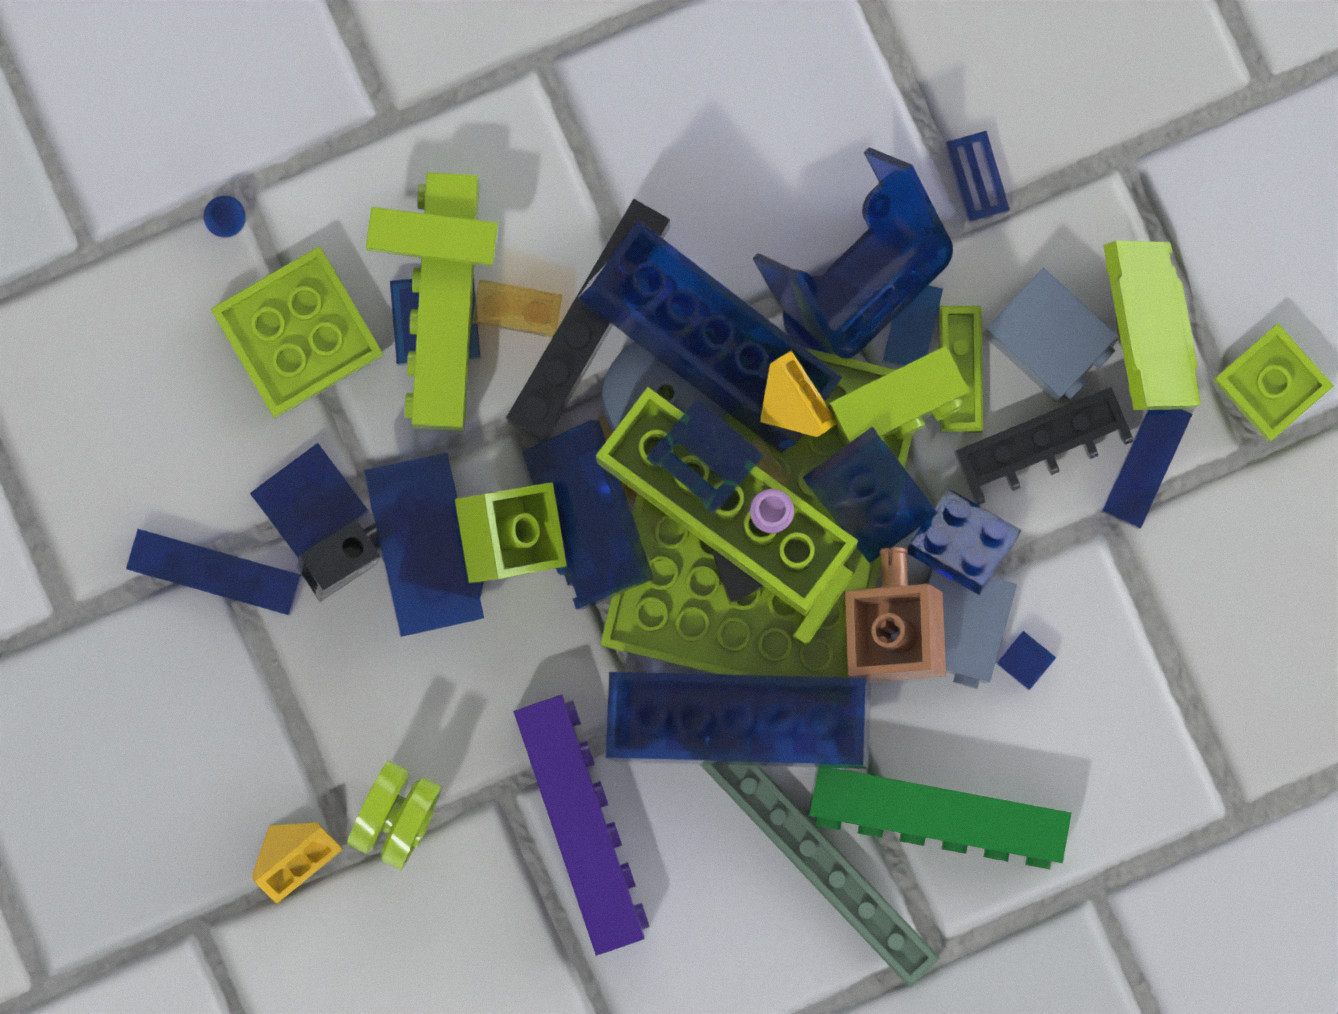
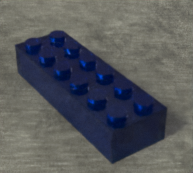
[578,220,842,453]
[605,672,871,769]

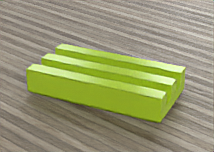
[792,566,854,645]

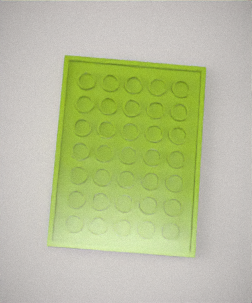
[600,318,913,706]

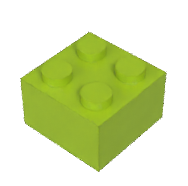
[455,482,567,583]

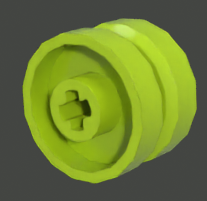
[347,760,443,871]

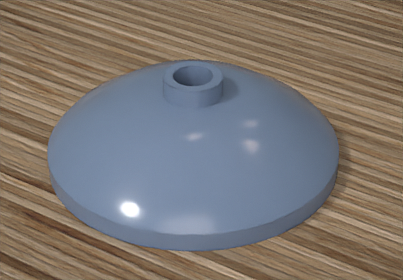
[602,334,729,436]

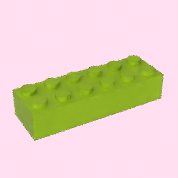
[596,387,858,616]

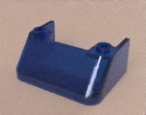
[752,147,953,359]

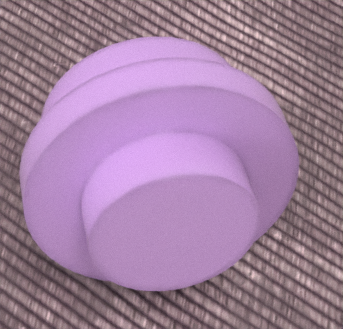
[750,489,794,533]

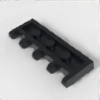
[954,387,1133,506]

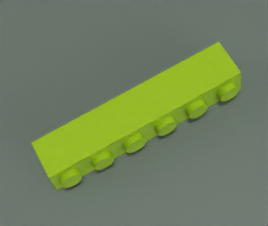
[405,172,480,432]

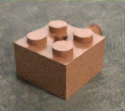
[845,547,946,683]

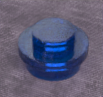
[203,195,246,238]

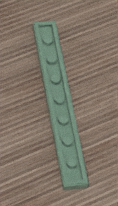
[675,710,940,987]

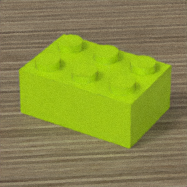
[828,346,970,459]

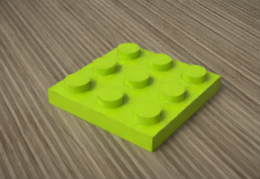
[210,246,384,419]

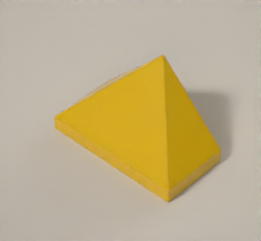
[760,350,838,437]
[251,822,343,904]

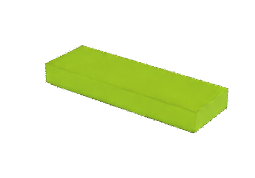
[366,207,499,267]
[938,306,983,433]

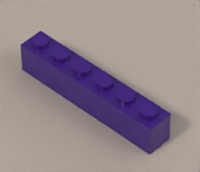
[513,695,650,956]

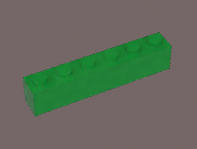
[808,765,1072,870]

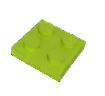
[1213,323,1334,443]

